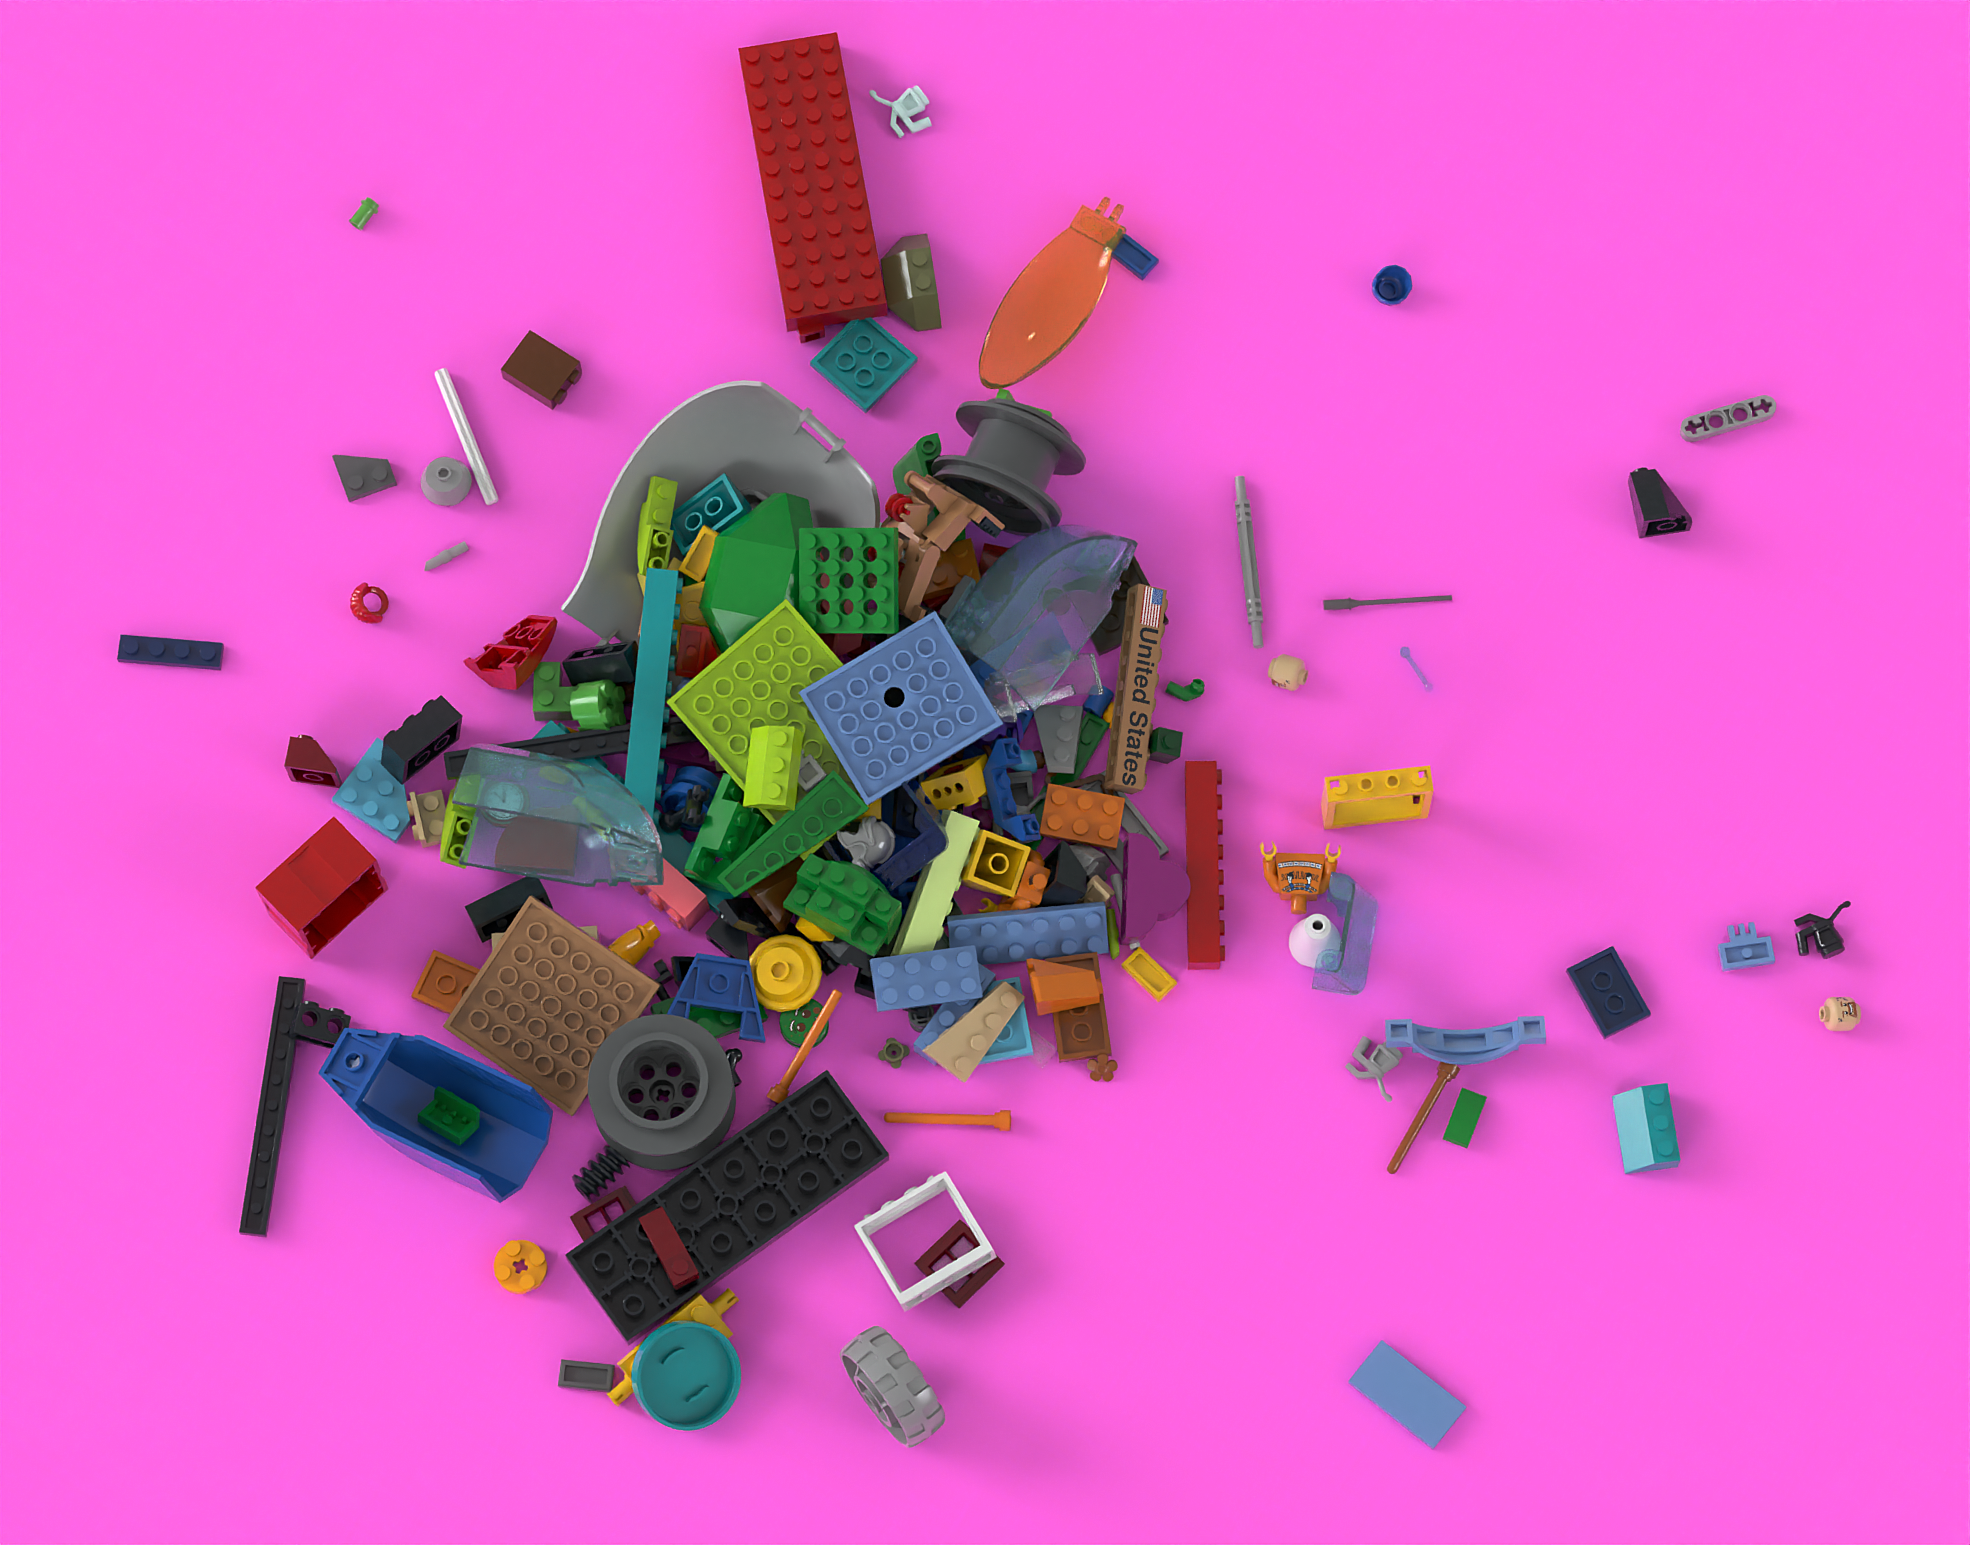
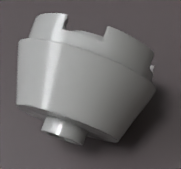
[420,457,472,506]

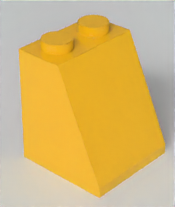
[960,830,1031,897]

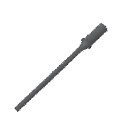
[1323,595,1452,611]

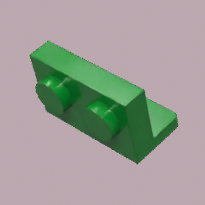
[418,1086,480,1146]

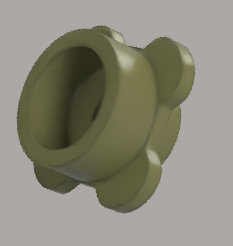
[878,1038,910,1069]

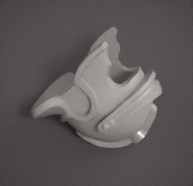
[836,816,896,872]

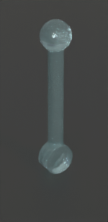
[1400,647,1434,692]

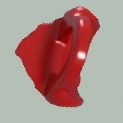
[350,582,389,624]

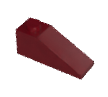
[638,1207,699,1290]

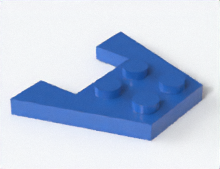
[667,953,766,1043]

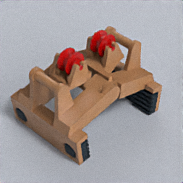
[848,471,1005,625]

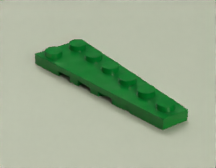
[717,770,869,898]

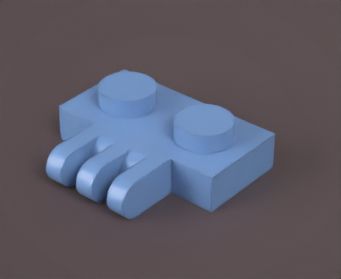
[1717,922,1775,972]

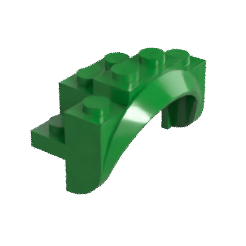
[682,773,773,894]
[783,853,902,957]

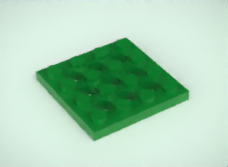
[799,528,899,634]

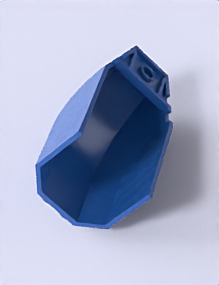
[318,1028,553,1203]

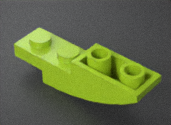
[637,476,678,576]
[440,774,487,869]

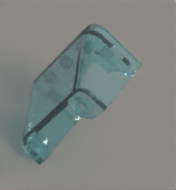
[1311,872,1379,995]

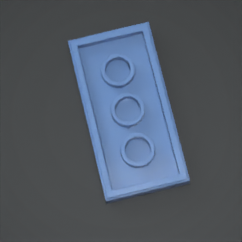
[1348,1340,1467,1450]

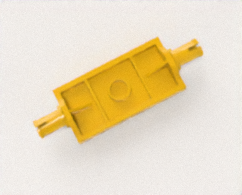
[607,1288,739,1407]

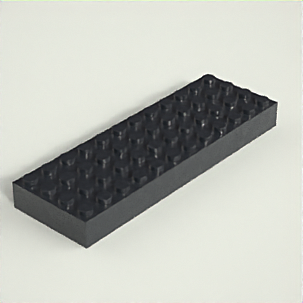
[565,1070,889,1346]

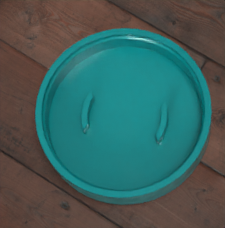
[631,1320,741,1431]

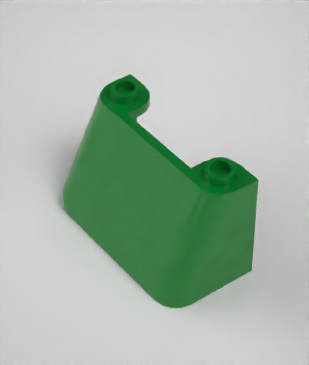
[892,433,966,543]

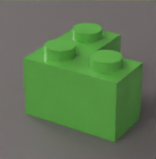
[533,662,578,721]

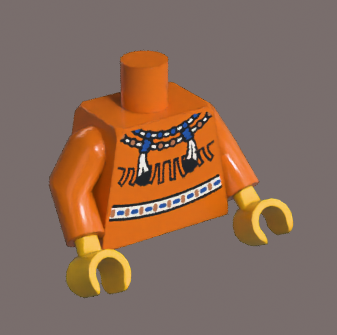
[1260,841,1341,915]

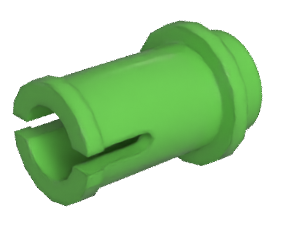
[349,197,379,231]

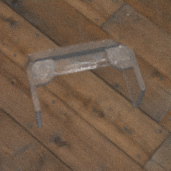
[983,649,1104,722]

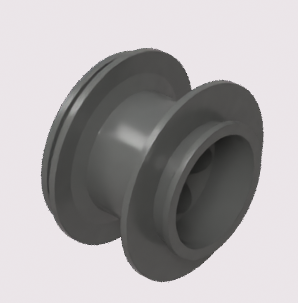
[931,398,1086,537]
[588,1014,736,1171]

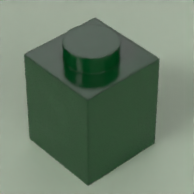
[1148,727,1183,764]

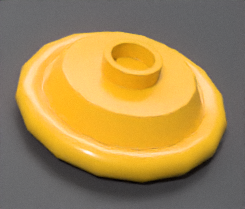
[749,934,822,1012]

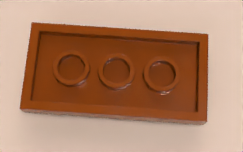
[1045,952,1112,1063]

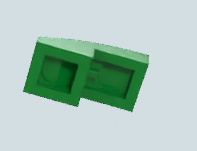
[1443,1088,1487,1148]

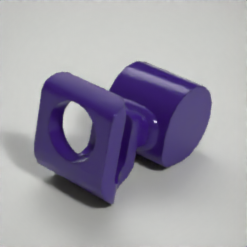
[973,715,1024,749]

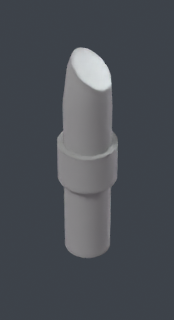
[424,541,469,571]

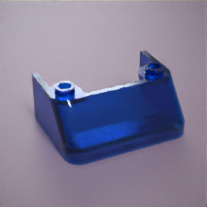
[823,780,949,894]

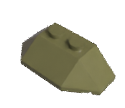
[880,234,942,332]

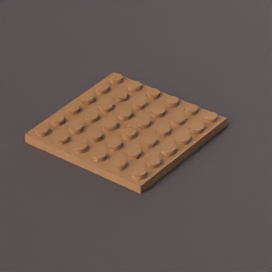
[443,895,661,1116]

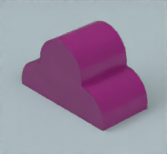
[1120,833,1191,945]

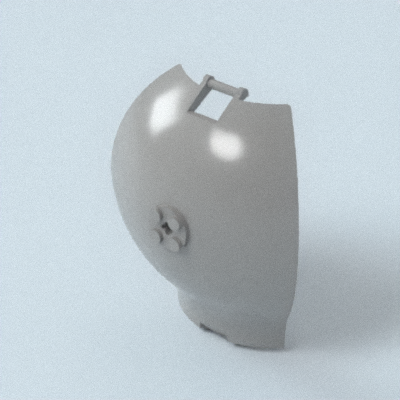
[561,380,880,710]

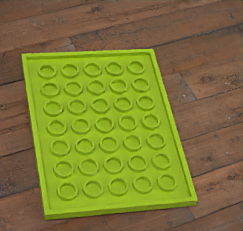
[667,599,872,862]

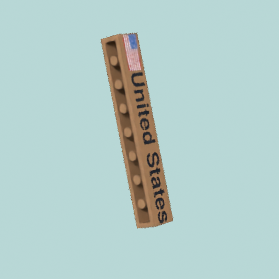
[1104,584,1168,794]

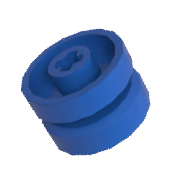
[661,766,721,832]

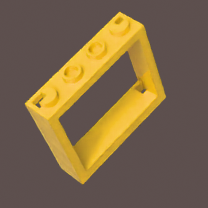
[1321,765,1434,830]

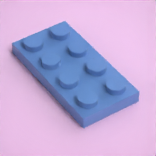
[870,945,983,1013]

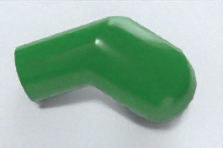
[1165,679,1205,702]

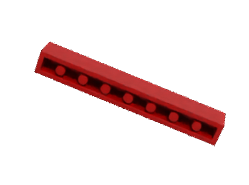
[1185,761,1225,970]

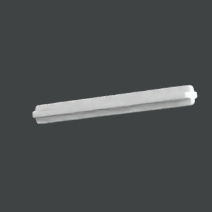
[435,368,499,505]

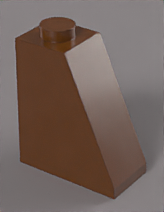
[747,856,804,933]

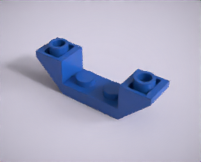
[983,738,1041,842]

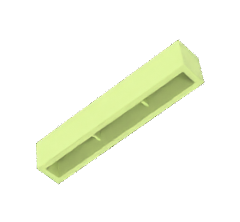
[891,809,980,956]

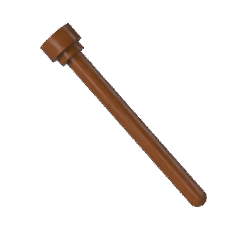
[1387,1062,1460,1174]

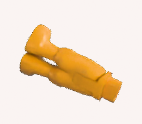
[607,920,661,966]

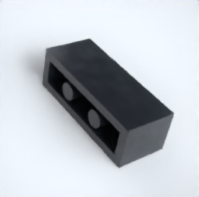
[562,640,639,687]
[464,872,553,943]

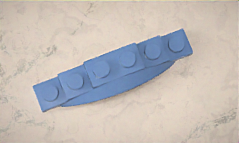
[1385,1016,1546,1065]

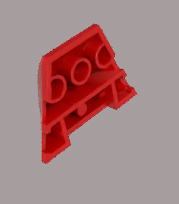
[463,615,558,690]

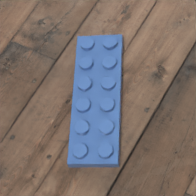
[947,901,1109,965]

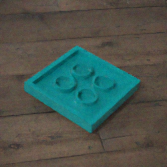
[810,317,918,413]

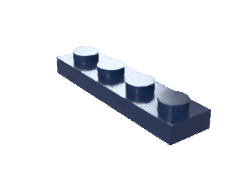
[117,634,224,670]

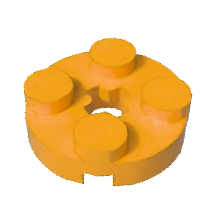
[494,1240,548,1294]

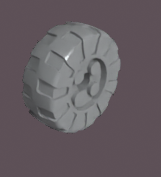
[839,1326,946,1448]

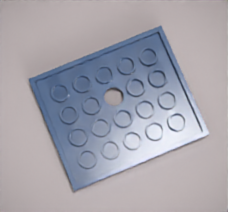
[799,611,1003,806]

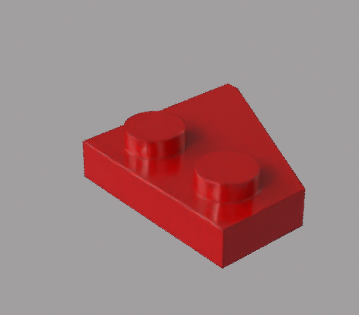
[675,623,718,678]

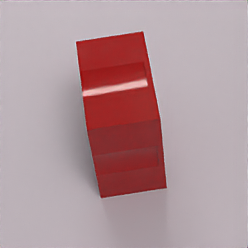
[255,816,389,959]

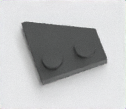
[332,455,397,502]

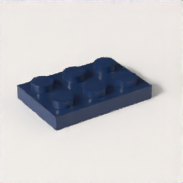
[1566,946,1651,1039]

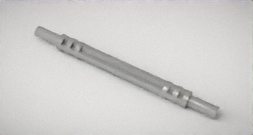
[1234,476,1264,649]

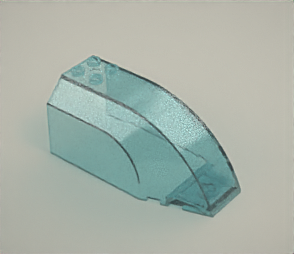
[944,524,1138,711]
[452,743,664,887]

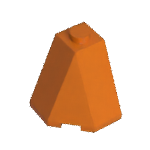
[1026,958,1104,1016]

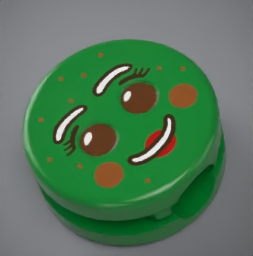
[779,999,829,1049]

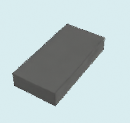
[558,1359,615,1393]

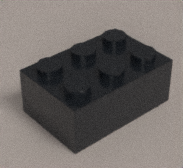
[381,695,463,785]

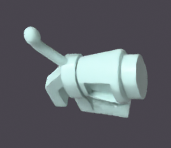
[869,85,932,138]

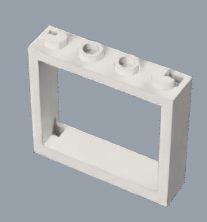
[854,1171,997,1312]

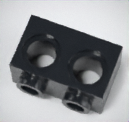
[288,1001,351,1049]

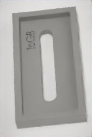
[1080,770,1169,875]

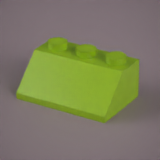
[743,725,804,811]

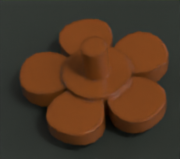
[1087,1053,1118,1082]

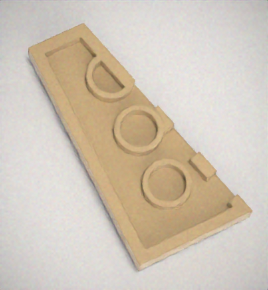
[922,981,1025,1083]

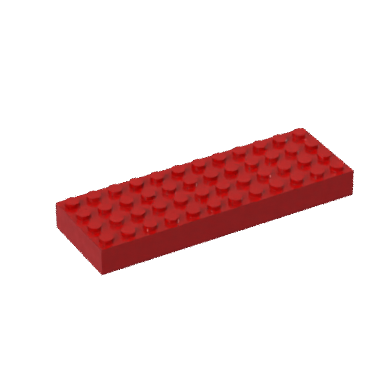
[738,32,888,332]

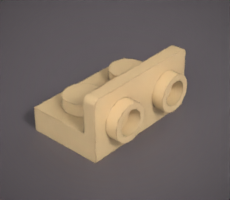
[406,789,446,848]

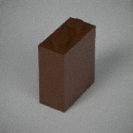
[501,330,582,410]

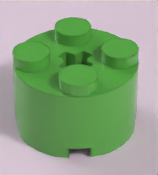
[570,679,626,732]

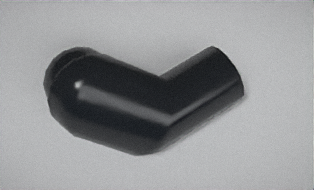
[725,1048,742,1087]

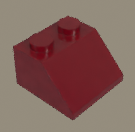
[284,734,343,788]

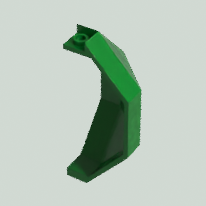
[699,493,813,653]

